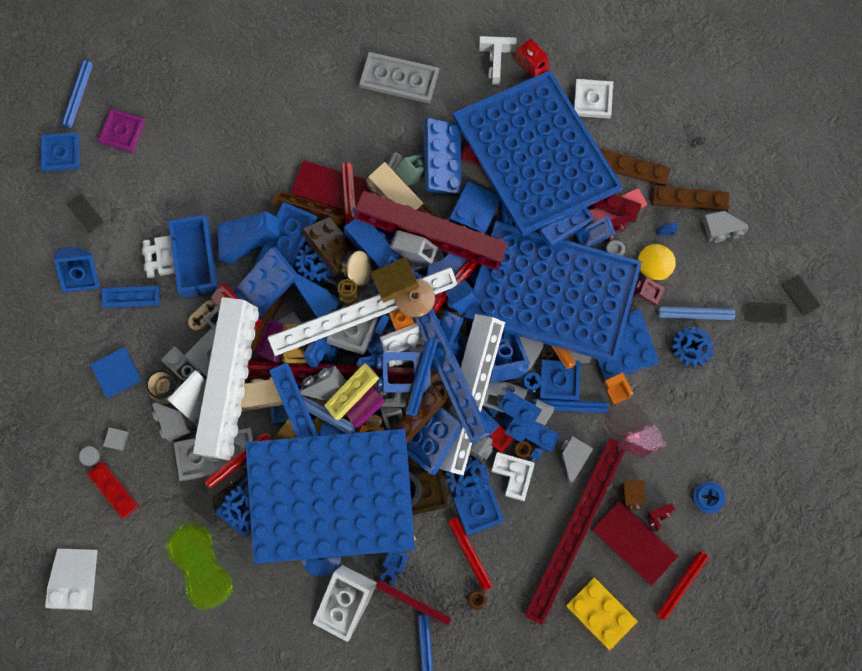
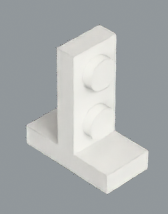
[480,36,517,85]

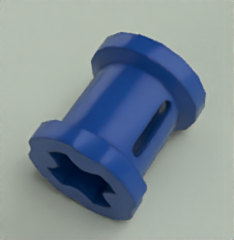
[523,372,541,393]

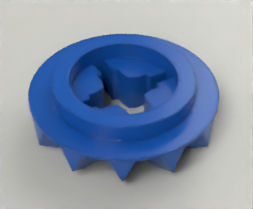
[693,482,726,514]

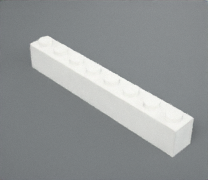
[439,314,505,475]

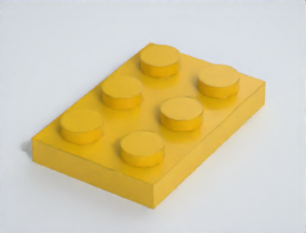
[566,577,638,650]

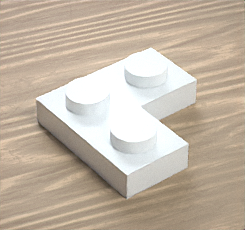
[492,452,535,502]

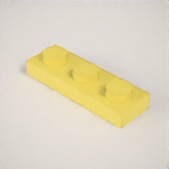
[324,363,379,420]

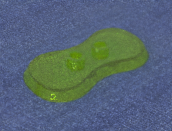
[166,524,233,610]

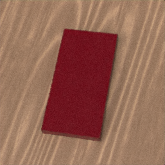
[291,160,371,210]
[592,502,679,586]
[376,581,452,627]

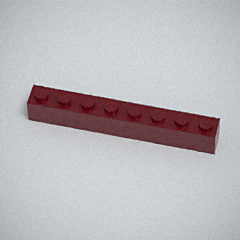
[354,191,508,271]

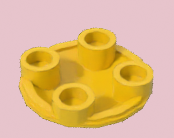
[638,244,675,280]

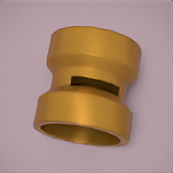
[338,279,358,306]

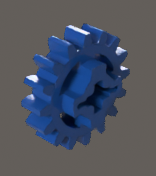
[295,245,333,285]
[671,326,715,369]
[446,456,489,499]
[222,487,251,530]

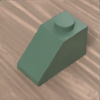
[394,153,425,186]

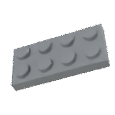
[359,52,439,104]
[327,282,382,355]
[174,428,254,482]

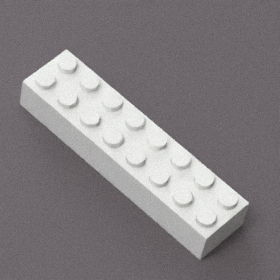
[193,297,259,461]

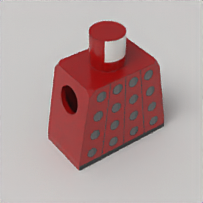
[513,38,550,78]

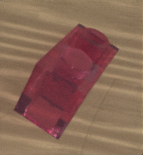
[617,424,667,458]

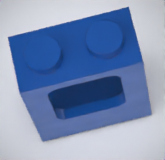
[376,352,431,393]

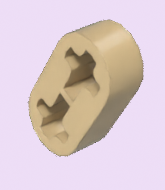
[188,300,220,332]

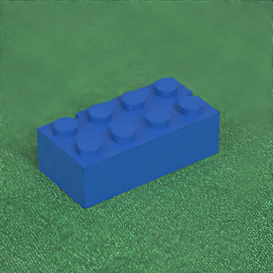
[168,215,219,299]

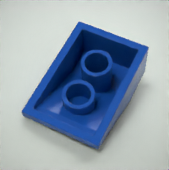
[449,181,501,234]
[293,274,341,318]
[489,332,530,383]

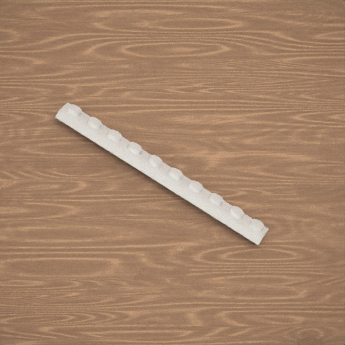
[268,267,457,356]

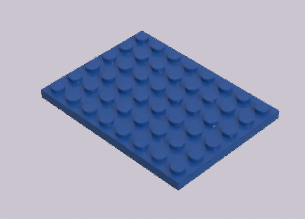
[453,70,623,236]
[464,221,642,363]
[245,429,415,564]

